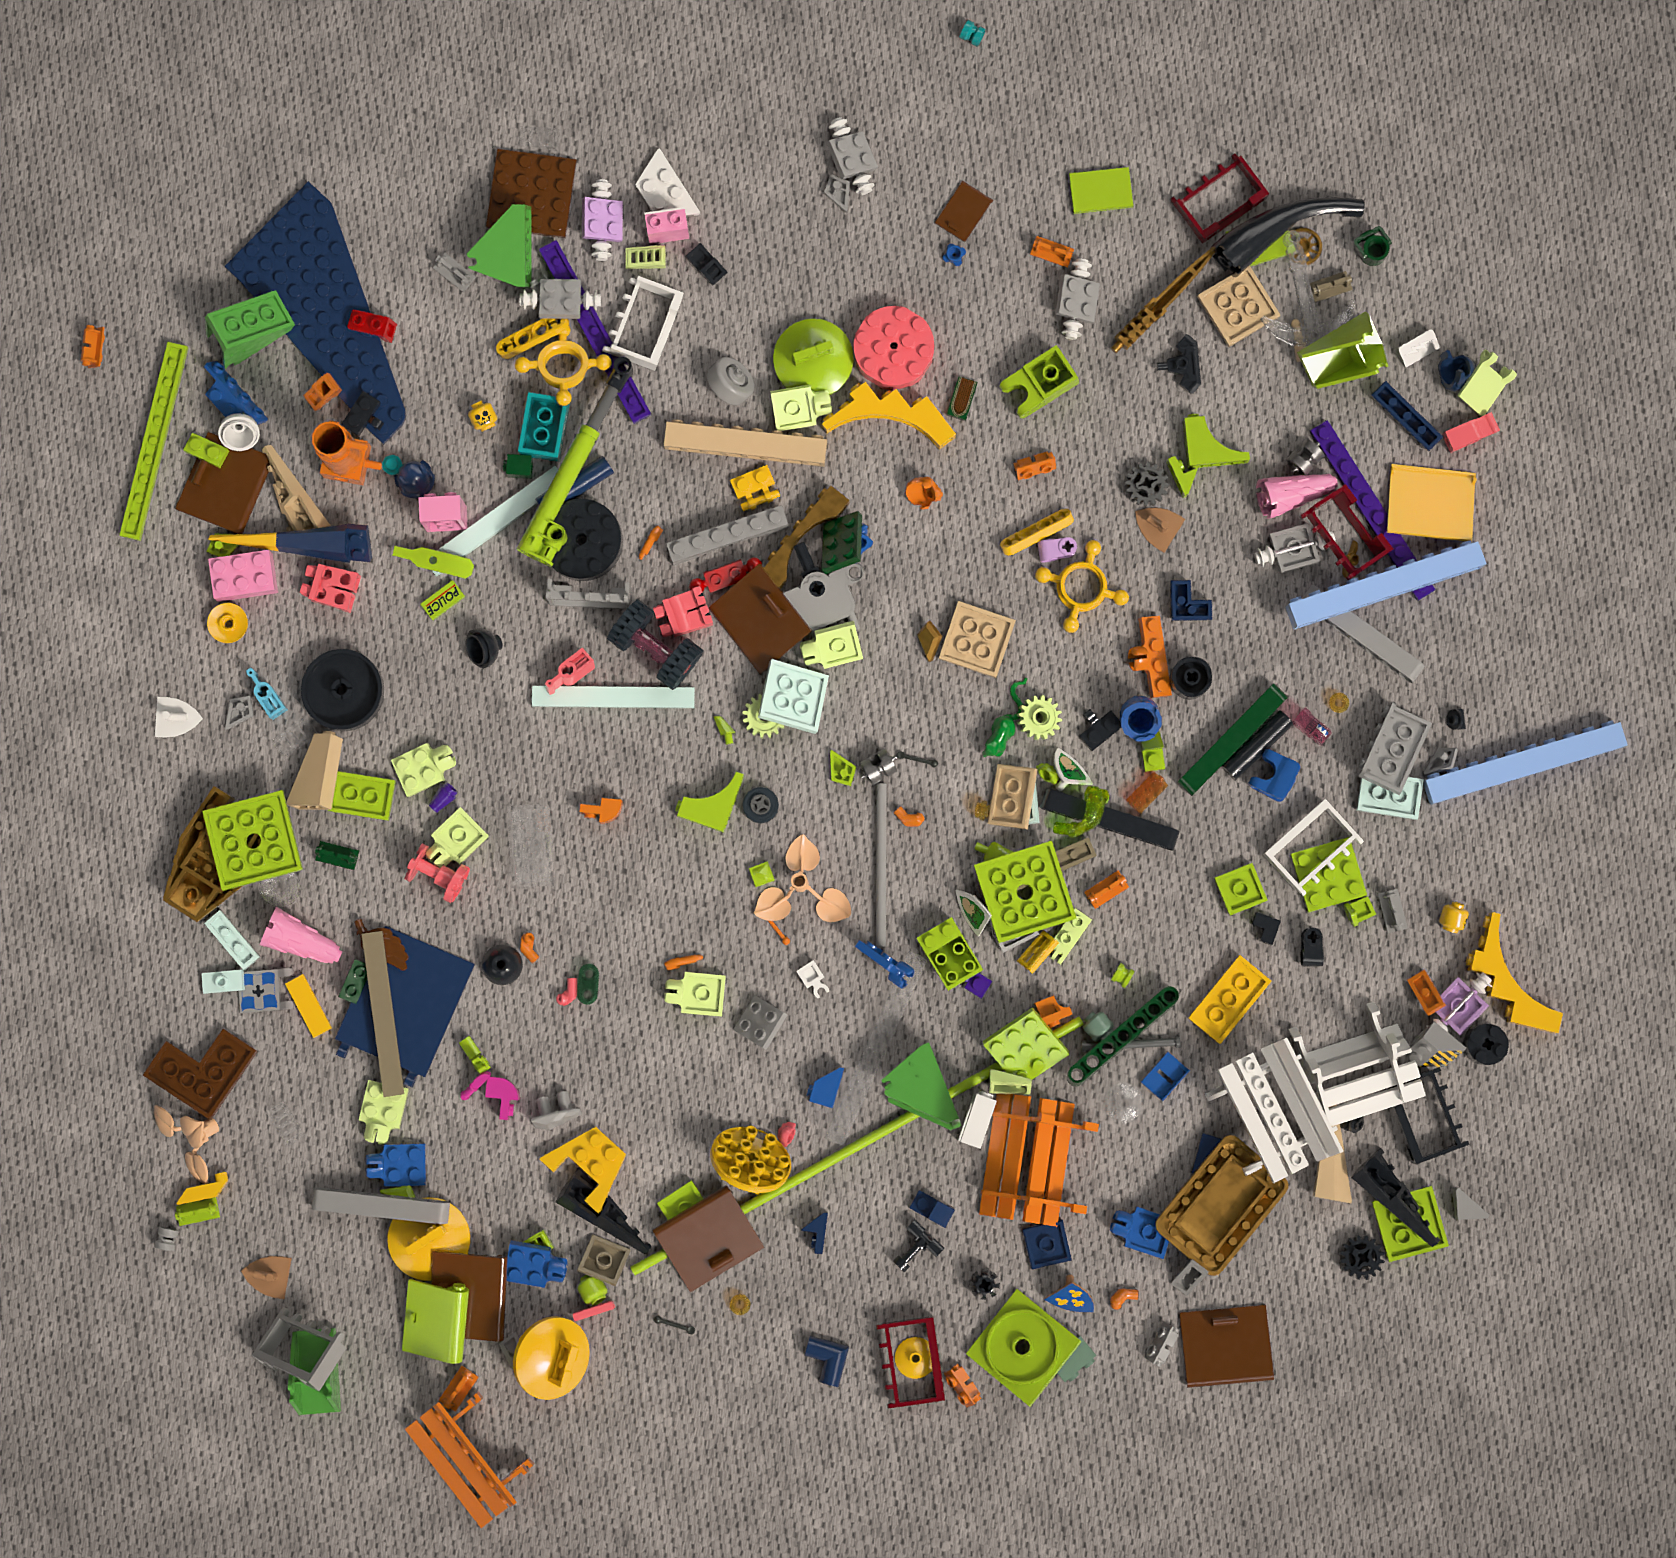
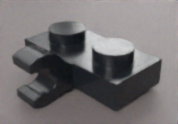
[341,391,384,436]
[1079,709,1122,751]

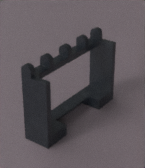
[1385,1067,1470,1165]

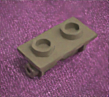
[1308,271,1353,302]

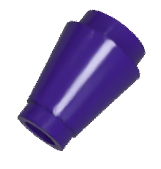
[429,782,458,813]

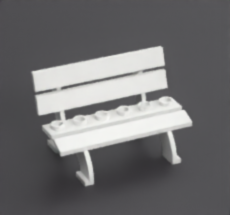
[1288,1002,1426,1126]
[1205,1038,1343,1183]

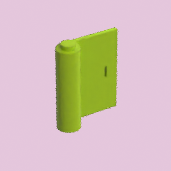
[402,1279,469,1364]

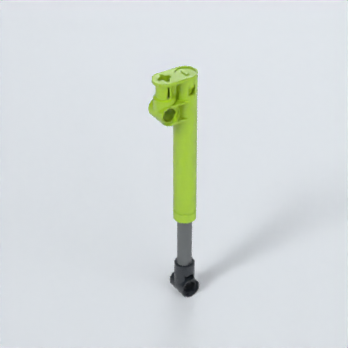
[516,357,634,567]

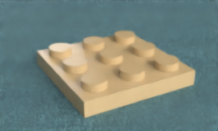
[1197,266,1281,348]
[939,601,1016,678]

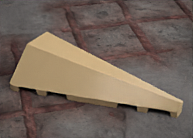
[262,445,331,532]
[1313,1104,1352,1203]

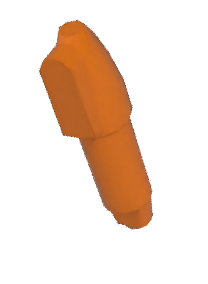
[638,526,663,560]
[665,954,703,970]

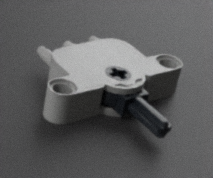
[783,542,864,638]

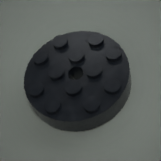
[551,499,623,581]
[301,649,384,732]

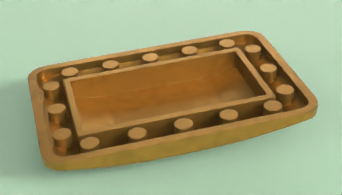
[1155,1135,1289,1276]

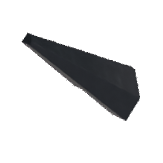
[1351,1148,1440,1247]
[555,1167,651,1254]

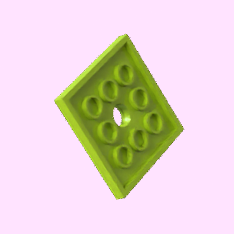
[202,790,303,891]
[973,841,1077,943]
[966,1289,1082,1407]

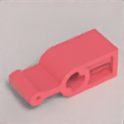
[1442,412,1500,453]
[545,648,595,695]

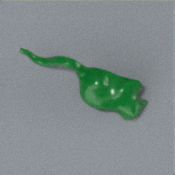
[982,678,1028,757]

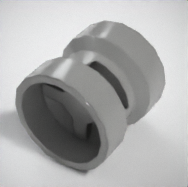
[154,1226,179,1251]

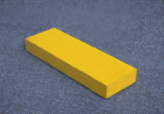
[285,974,332,1038]

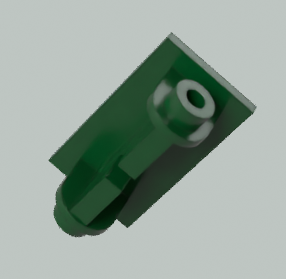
[315,841,360,870]
[338,959,367,1004]

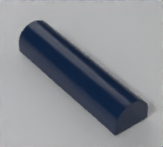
[1371,381,1443,452]
[535,456,614,505]

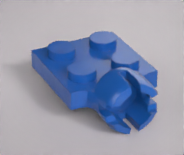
[855,940,915,989]
[365,1144,426,1186]
[1110,1207,1169,1259]
[506,1240,568,1288]

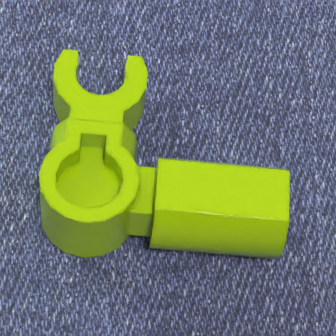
[459,1036,491,1074]

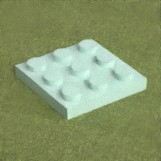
[758,659,829,734]

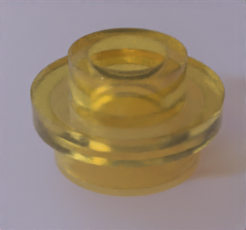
[1329,693,1349,713]
[975,800,990,821]
[730,1294,750,1315]

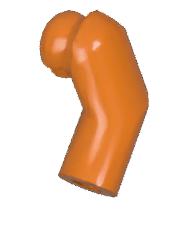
[894,807,924,827]
[520,932,540,964]
[1110,1288,1138,1310]

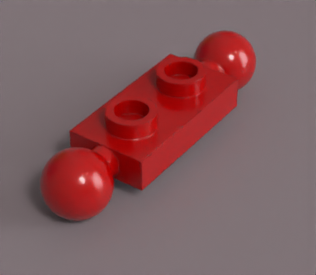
[689,557,762,593]

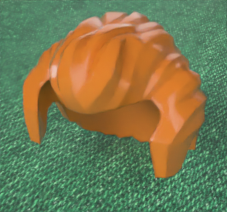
[905,477,943,510]

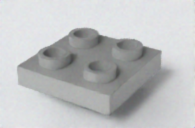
[734,995,787,1050]

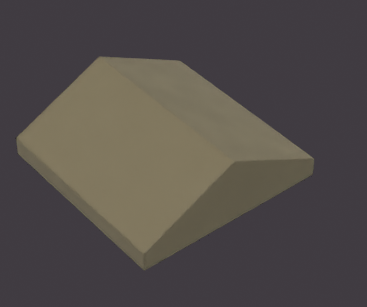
[577,1235,631,1286]

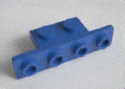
[204,361,268,425]

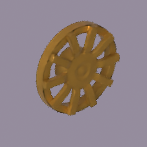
[1287,228,1322,266]

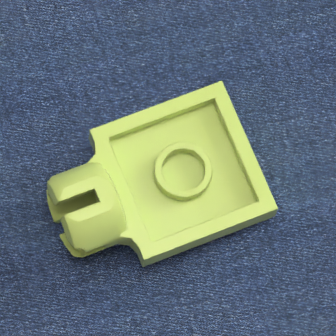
[770,384,832,431]
[800,621,863,669]
[391,743,456,797]
[426,807,489,868]
[664,972,726,1017]
[359,1080,409,1144]

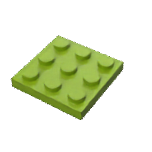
[1290,837,1367,913]
[983,1007,1069,1080]
[1371,1186,1449,1262]

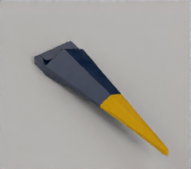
[208,523,372,563]

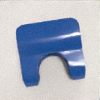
[1248,749,1300,802]

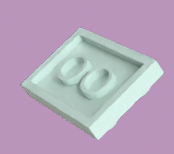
[1356,777,1424,820]

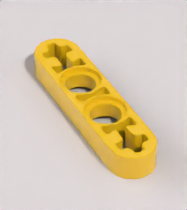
[496,318,569,359]
[1000,509,1074,556]

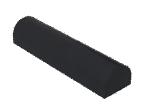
[1221,710,1294,781]

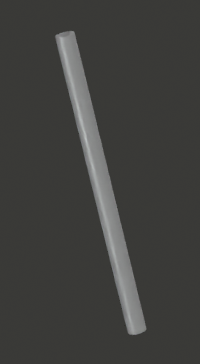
[876,783,887,947]

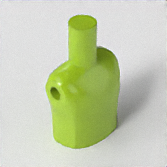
[974,842,1014,862]

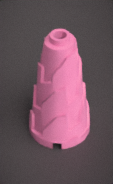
[1256,474,1338,519]
[259,907,343,964]

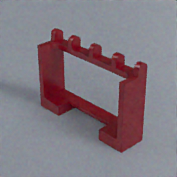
[1170,153,1269,244]
[1300,484,1393,580]
[876,1316,945,1409]

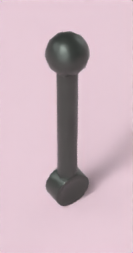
[897,751,938,768]
[654,1316,695,1334]

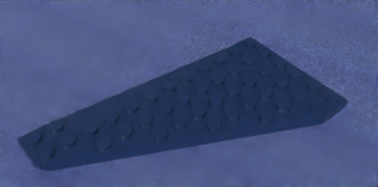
[225,181,406,445]

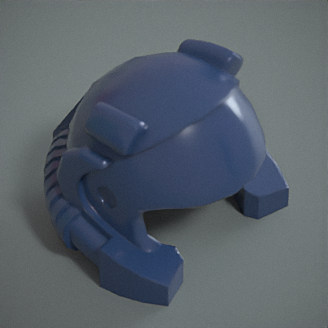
[1438,350,1477,392]
[394,460,435,499]

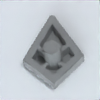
[824,174,850,212]
[225,696,254,730]
[1424,748,1458,776]

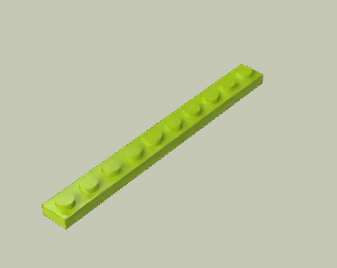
[119,342,189,541]

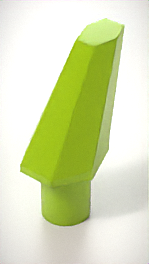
[714,716,735,745]

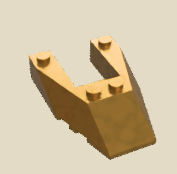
[163,786,261,922]

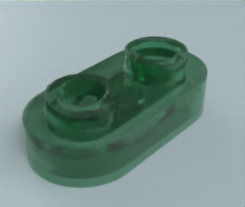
[577,964,600,1005]

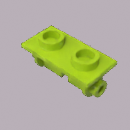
[175,1197,220,1226]

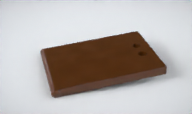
[935,181,993,242]

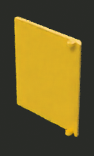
[1387,464,1477,542]

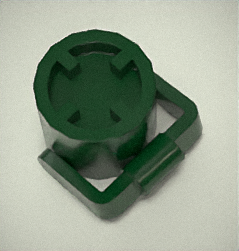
[1354,226,1392,266]

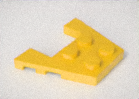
[539,1127,626,1214]

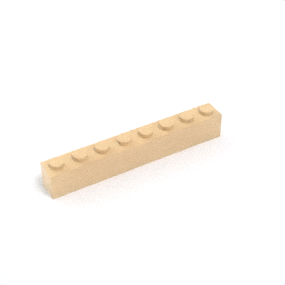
[664,420,827,467]

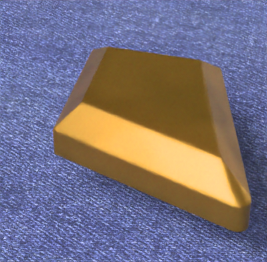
[917,621,942,662]

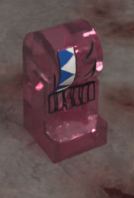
[1292,707,1332,746]

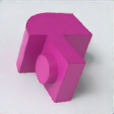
[485,1077,520,1120]

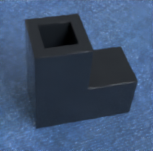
[1251,912,1281,945]

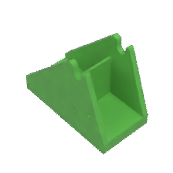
[467,205,532,288]
[205,290,295,369]
[881,1043,962,1130]
[288,1328,341,1415]

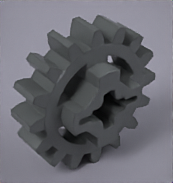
[1125,462,1169,507]

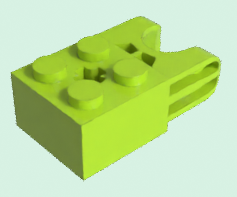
[999,345,1079,419]

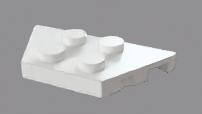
[635,148,700,216]

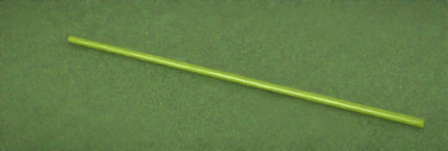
[630,1016,1084,1276]

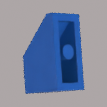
[806,1067,844,1108]

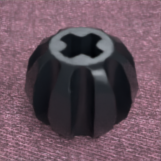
[969,1269,1000,1300]

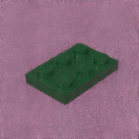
[822,511,862,574]

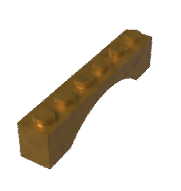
[762,485,850,589]

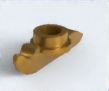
[1342,540,1359,578]

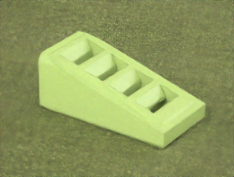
[626,245,666,269]
[989,1069,1032,1095]

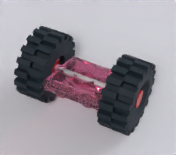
[607,599,704,690]

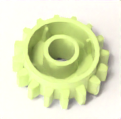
[743,694,784,739]
[1017,695,1062,740]

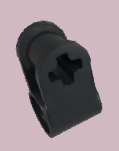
[1300,928,1324,967]

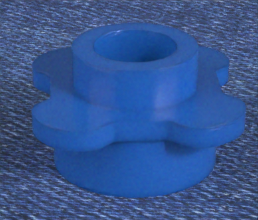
[943,243,966,266]

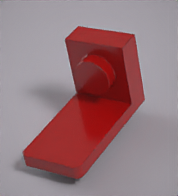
[347,310,397,343]

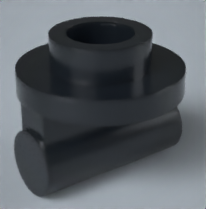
[1446,709,1466,730]
[1341,1116,1364,1133]

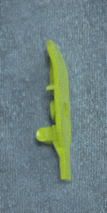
[392,546,474,579]

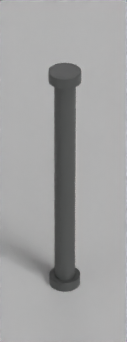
[1081,1036,1180,1053]

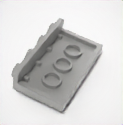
[1358,702,1432,795]

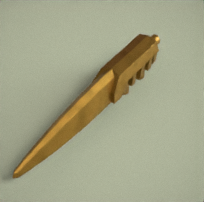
[1111,249,1215,353]

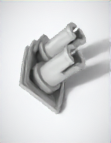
[531,1091,582,1130]

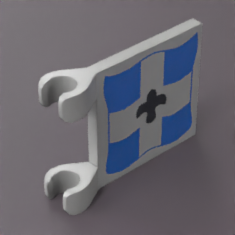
[239,968,296,1013]

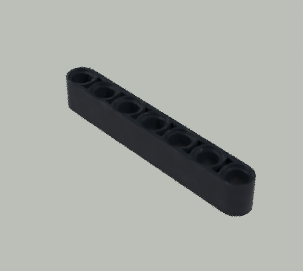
[1040,788,1180,851]

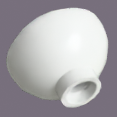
[218,413,260,451]

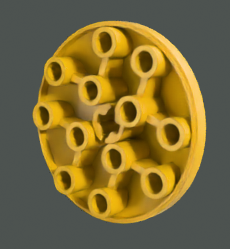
[710,1126,791,1195]
[387,1197,471,1281]
[513,1316,589,1400]

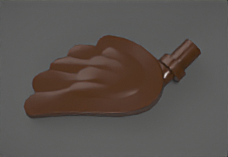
[354,919,409,971]

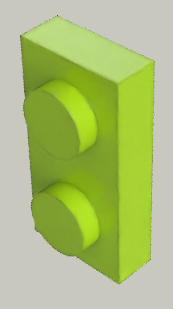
[183,433,229,468]

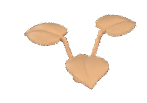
[754,834,851,923]
[154,1105,219,1184]

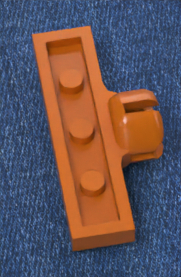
[1128,616,1172,698]

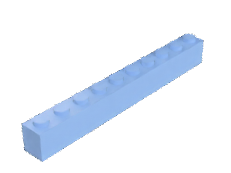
[1285,540,1486,630]
[1423,720,1628,805]

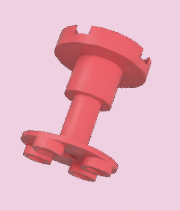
[404,843,470,903]

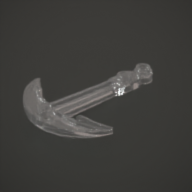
[1261,230,1355,347]

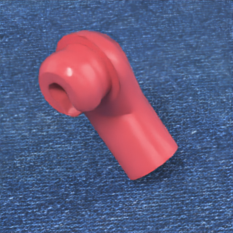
[556,978,577,1006]

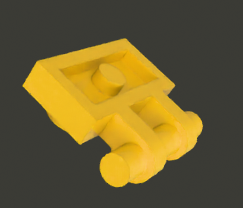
[730,465,780,511]

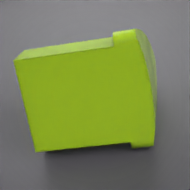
[1344,896,1377,927]

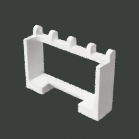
[602,276,684,371]
[1263,799,1364,896]

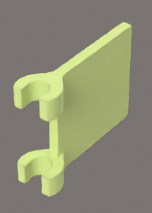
[1457,349,1517,417]

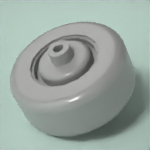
[707,357,755,405]

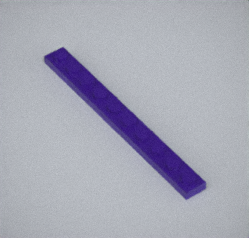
[539,240,651,424]
[1310,420,1436,601]

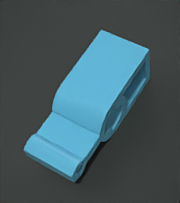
[246,668,288,720]

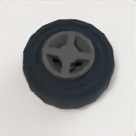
[742,787,779,824]

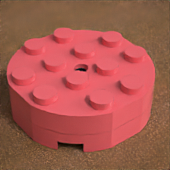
[854,306,934,390]

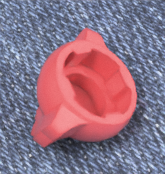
[777,1122,796,1147]

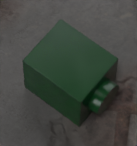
[503,454,533,479]

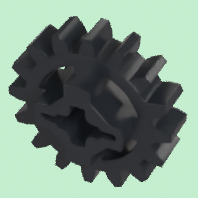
[1339,1235,1385,1280]

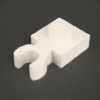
[796,960,829,999]

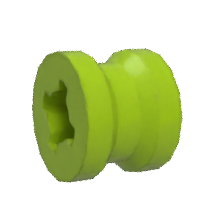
[1111,963,1135,988]

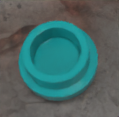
[382,455,403,475]

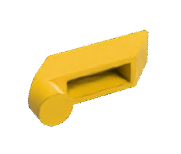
[177,1172,228,1205]

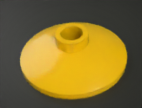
[207,603,248,643]
[895,1337,932,1379]

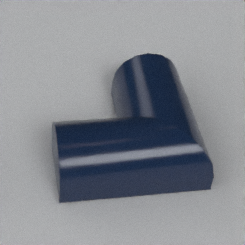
[1170,580,1212,621]
[804,1335,850,1387]

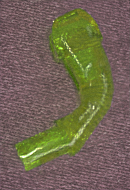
[1053,786,1109,838]

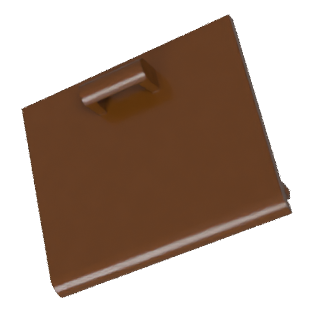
[175,432,270,534]
[708,564,812,675]
[652,1185,765,1292]
[432,1251,507,1342]
[1179,1305,1274,1388]

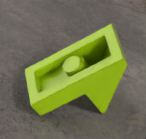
[1166,456,1198,498]
[1140,731,1165,772]

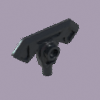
[1157,334,1201,394]

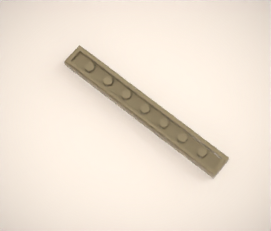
[362,931,405,1097]

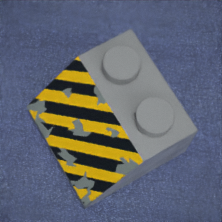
[1405,1021,1466,1067]

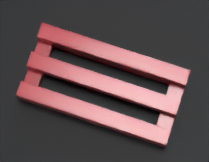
[572,1300,615,1322]

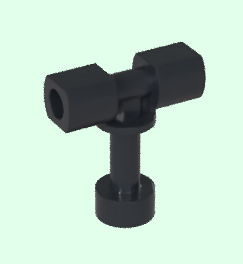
[893,1220,945,1273]

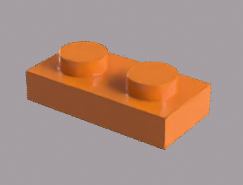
[1407,970,1446,1016]

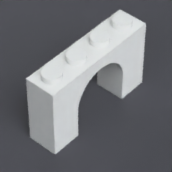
[958,1091,997,1149]

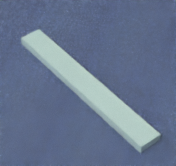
[429,466,558,577]
[532,686,695,708]

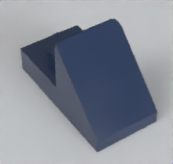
[909,1190,955,1228]
[801,1212,828,1254]

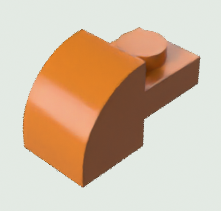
[303,373,342,411]
[580,798,623,824]

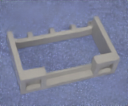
[546,578,632,609]
[252,1307,347,1391]

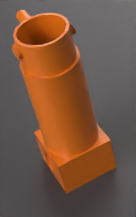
[312,420,382,486]

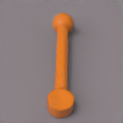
[768,921,790,945]

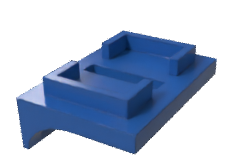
[1141,1052,1190,1101]

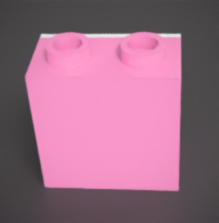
[645,207,689,245]

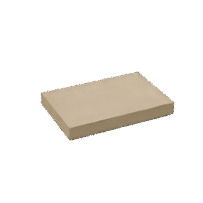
[987,764,1038,830]

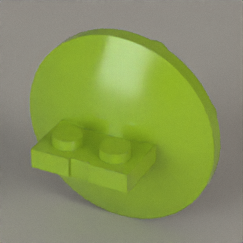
[773,319,854,395]

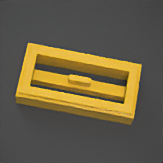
[1017,930,1059,974]

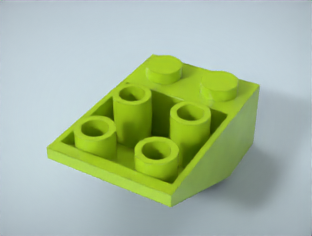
[916,917,983,991]

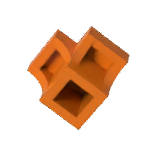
[1034,995,1073,1028]

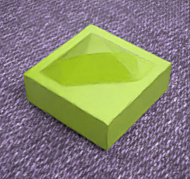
[749,861,775,888]

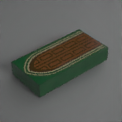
[947,377,978,421]

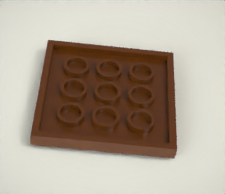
[486,149,577,239]

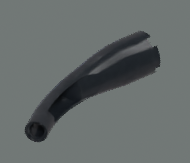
[1210,197,1365,277]

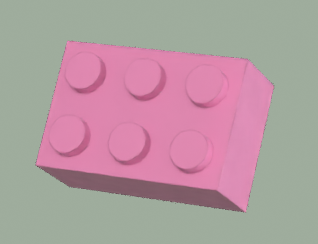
[419,492,468,532]
[208,550,278,602]

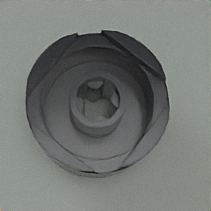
[1169,657,1212,700]
[1463,1024,1509,1065]

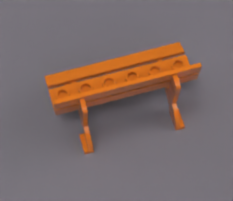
[979,1094,1099,1227]
[405,1392,534,1528]

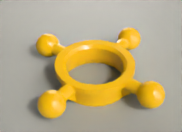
[515,322,612,406]
[1035,540,1129,633]

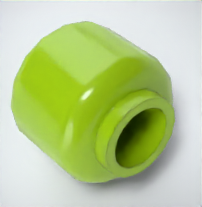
[577,1275,608,1306]

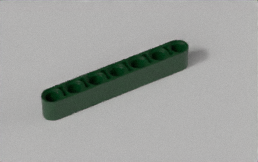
[1177,683,1288,796]
[1067,986,1179,1087]

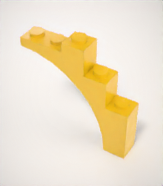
[822,382,956,450]
[1466,912,1563,1034]

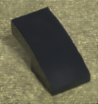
[685,242,728,286]

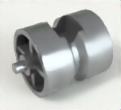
[1286,439,1325,475]
[860,749,898,785]

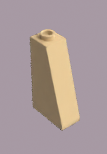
[287,731,343,810]

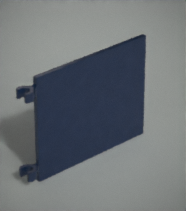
[335,926,475,1088]

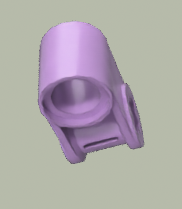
[1037,537,1077,563]

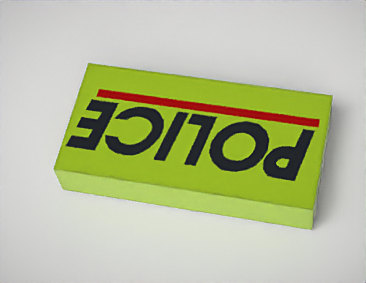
[421,580,465,621]

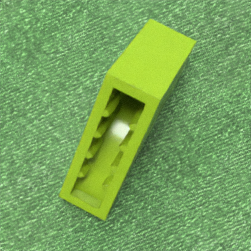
[1183,414,1250,469]
[675,772,744,833]

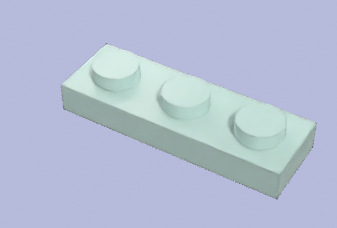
[204,910,260,970]

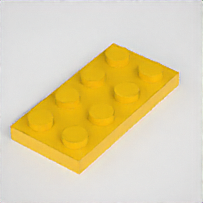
[1188,955,1271,1044]

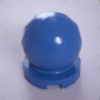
[1120,696,1162,741]

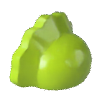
[1036,763,1059,785]

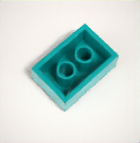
[518,392,570,462]

